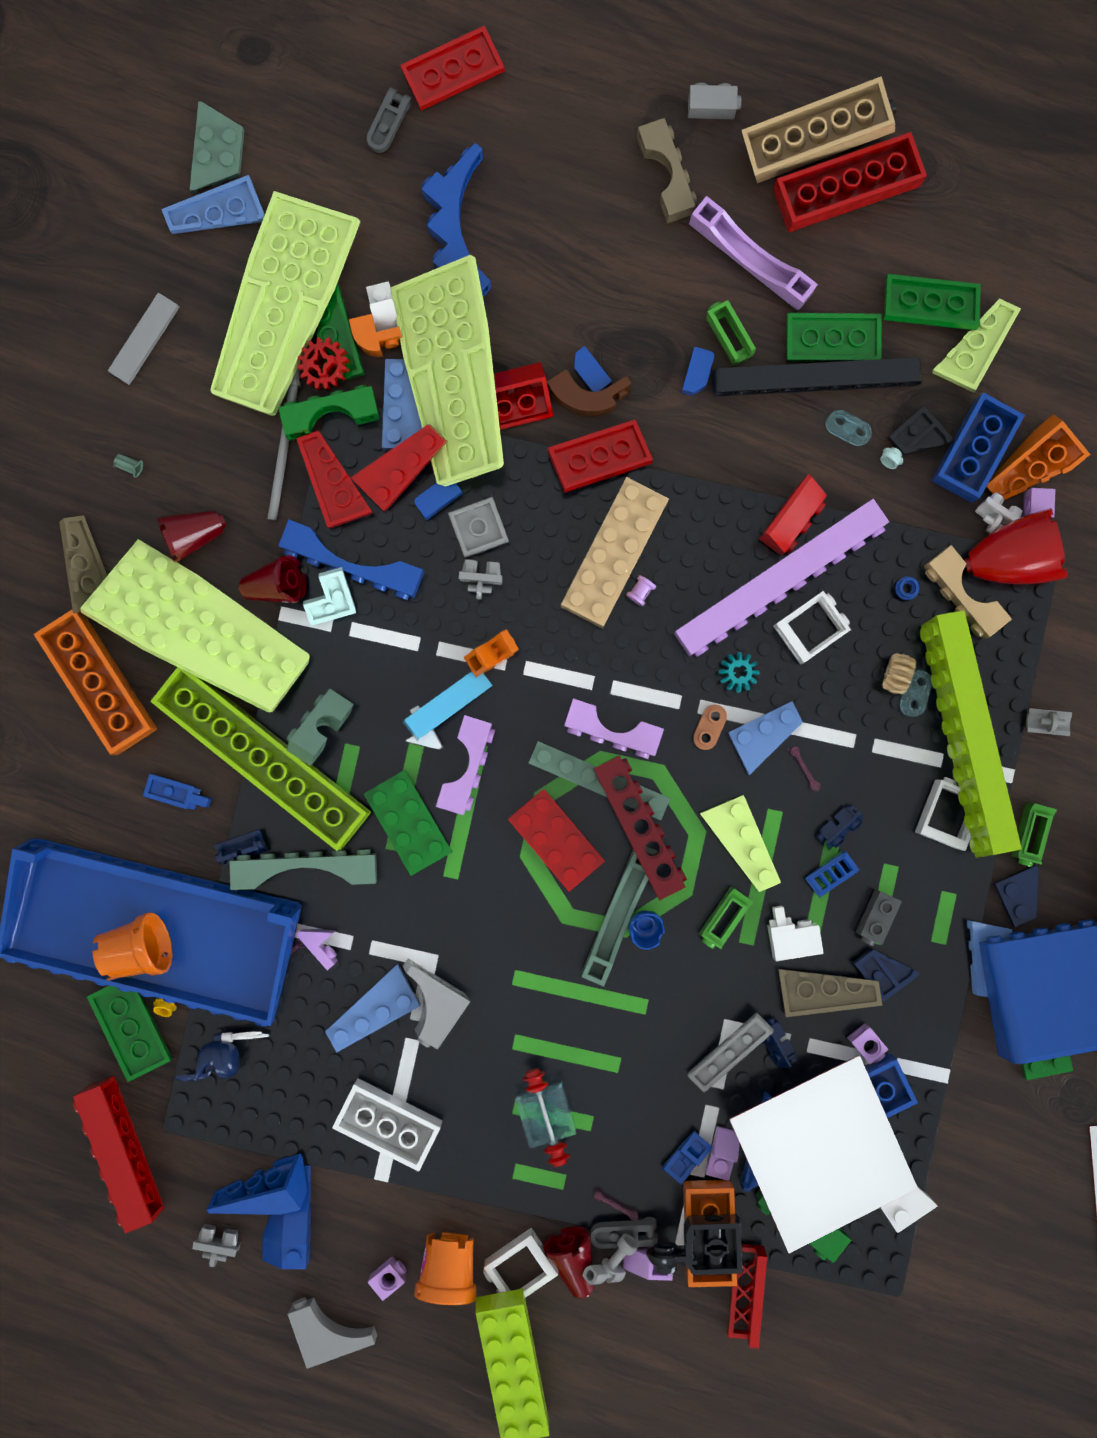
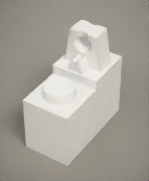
[767,906,824,961]

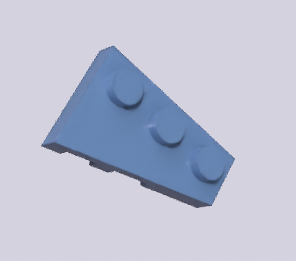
[728,701,803,775]
[967,920,1013,997]

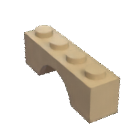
[923,545,1012,639]

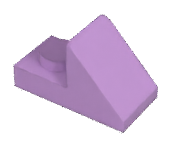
[296,929,338,971]
[705,1126,740,1181]

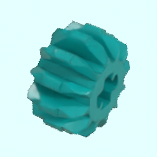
[718,652,760,693]

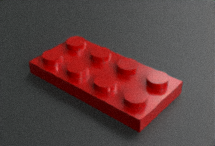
[400,25,505,111]
[547,419,653,493]
[508,789,605,892]

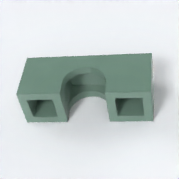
[286,689,354,766]

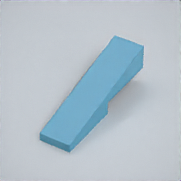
[403,672,493,741]

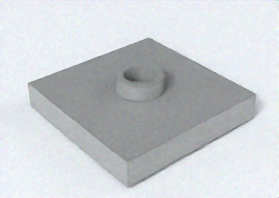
[448,497,509,558]

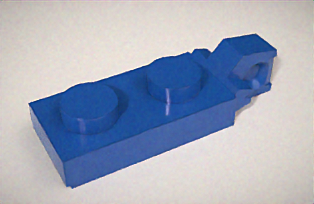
[143,773,212,810]

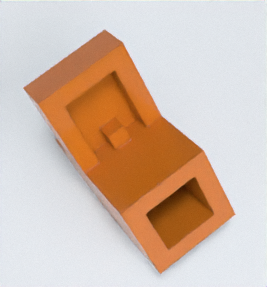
[349,314,402,357]
[464,629,519,677]

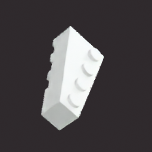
[880,1186,937,1233]

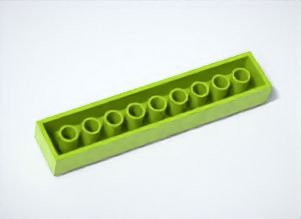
[920,610,1022,858]
[150,667,371,851]

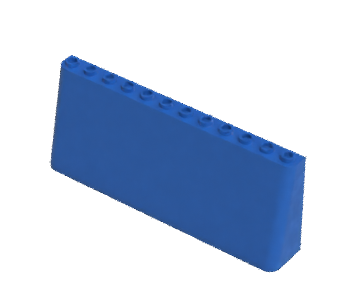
[0,838,302,1026]
[979,919,1097,1064]

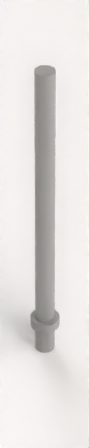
[267,369,301,521]

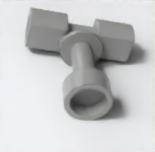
[582,1234,638,1285]

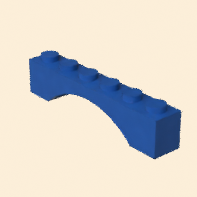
[279,519,425,600]

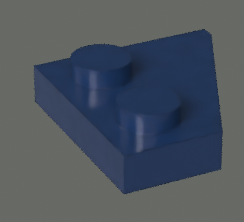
[993,865,1038,927]
[853,948,920,1002]

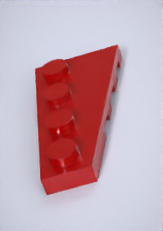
[351,424,447,511]
[296,431,373,529]

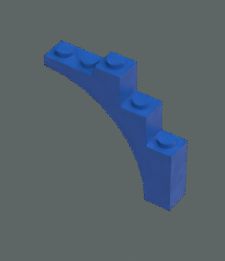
[421,143,491,297]

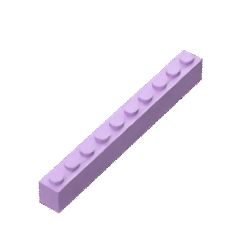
[674,499,889,657]

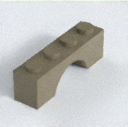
[637,118,698,224]

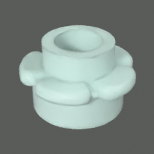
[880,447,903,469]

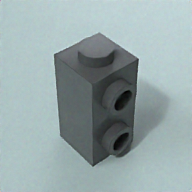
[856,889,902,946]

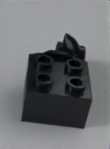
[645,1214,743,1275]

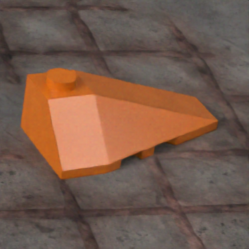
[986,414,1091,500]

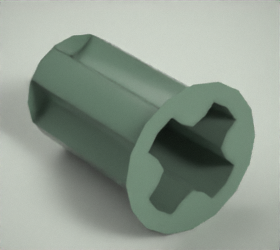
[114,454,143,478]

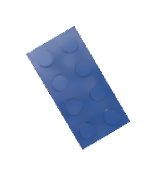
[931,392,1025,503]
[865,1054,918,1118]

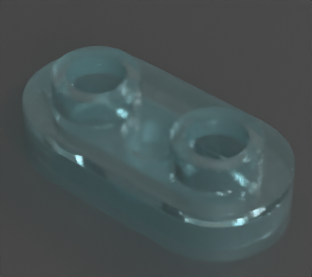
[826,410,872,446]
[900,670,932,717]

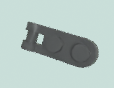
[367,87,413,153]
[590,1217,658,1249]

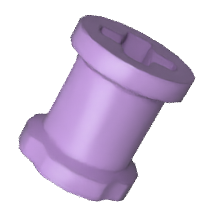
[626,575,656,607]

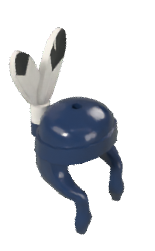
[174,1031,269,1081]

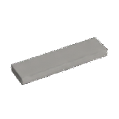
[108,293,180,385]
[687,1012,774,1092]

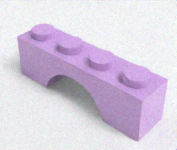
[564,699,664,759]
[436,715,495,815]

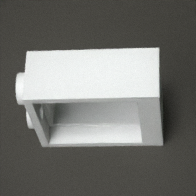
[773,591,851,664]
[915,777,971,851]
[483,1227,558,1298]

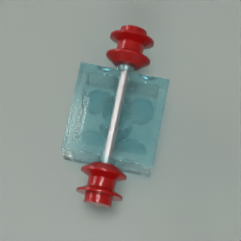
[516,1068,576,1167]

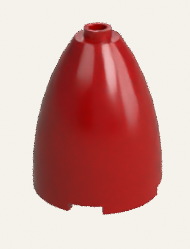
[965,508,1068,584]

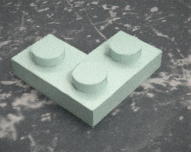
[303,567,356,626]

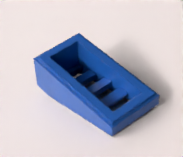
[805,850,859,898]

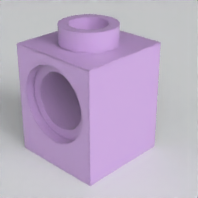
[1023,488,1055,518]
[847,1023,889,1064]
[368,1256,407,1301]

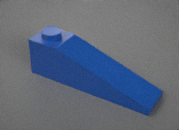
[207,1154,307,1215]
[262,1164,311,1269]

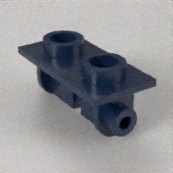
[816,804,864,850]
[214,829,268,866]
[762,1017,797,1068]

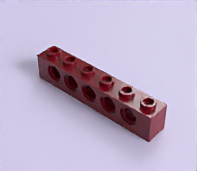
[593,755,687,901]

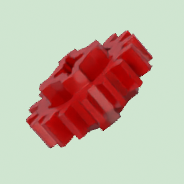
[297,337,350,391]

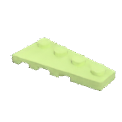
[932,298,1021,393]
[699,795,781,892]

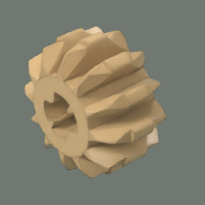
[882,653,916,694]

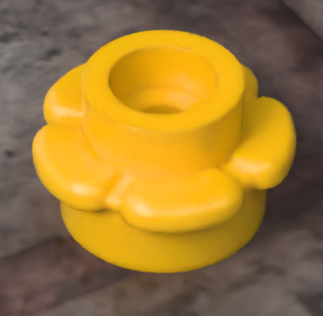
[153,998,177,1017]

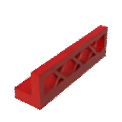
[727,1244,767,1349]

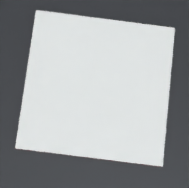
[729,1055,918,1253]

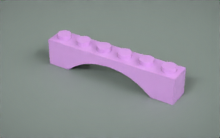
[689,196,818,311]

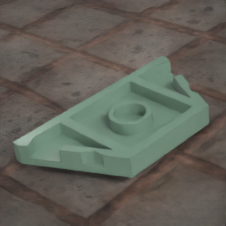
[190,101,245,194]

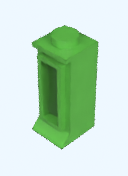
[706,300,756,367]
[1011,802,1057,867]
[699,886,754,949]

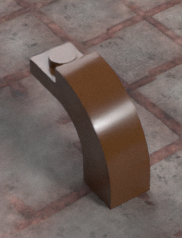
[547,369,632,417]

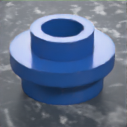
[895,576,920,600]

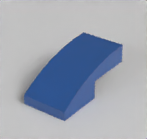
[661,1131,713,1185]

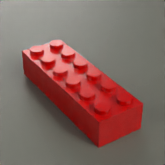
[773,132,927,233]
[73,1076,165,1233]

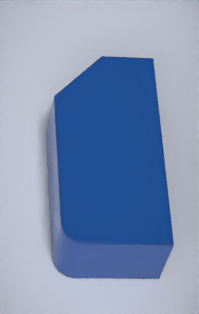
[574,346,612,392]
[681,347,714,396]
[414,483,463,520]

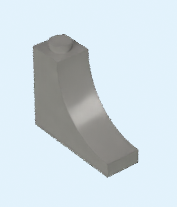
[403,958,470,1049]
[288,1297,377,1369]

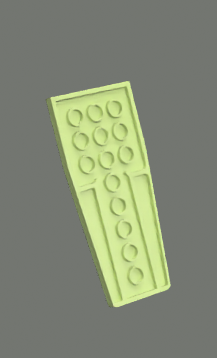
[211,191,360,416]
[390,255,504,486]
[80,539,309,712]

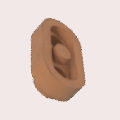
[693,704,727,750]

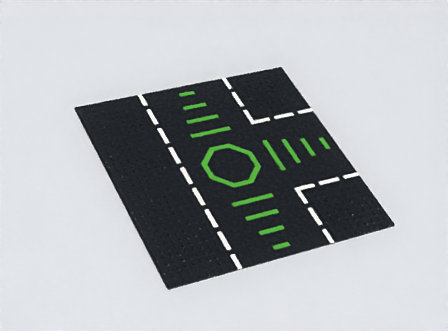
[163,408,1056,1297]

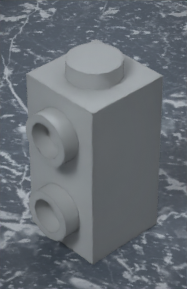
[688,83,741,119]

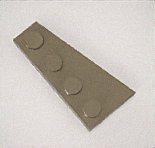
[59,515,107,613]
[779,969,883,1017]

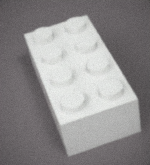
[332,1078,442,1171]

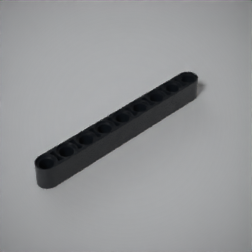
[712,358,922,396]

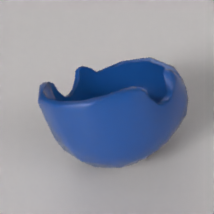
[628,910,665,950]

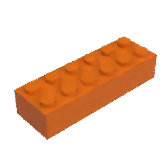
[34,610,158,755]

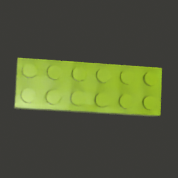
[476,1289,549,1438]

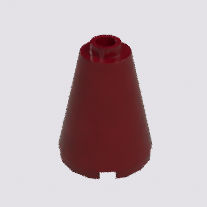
[156,511,227,563]
[238,555,307,603]
[543,1226,594,1299]

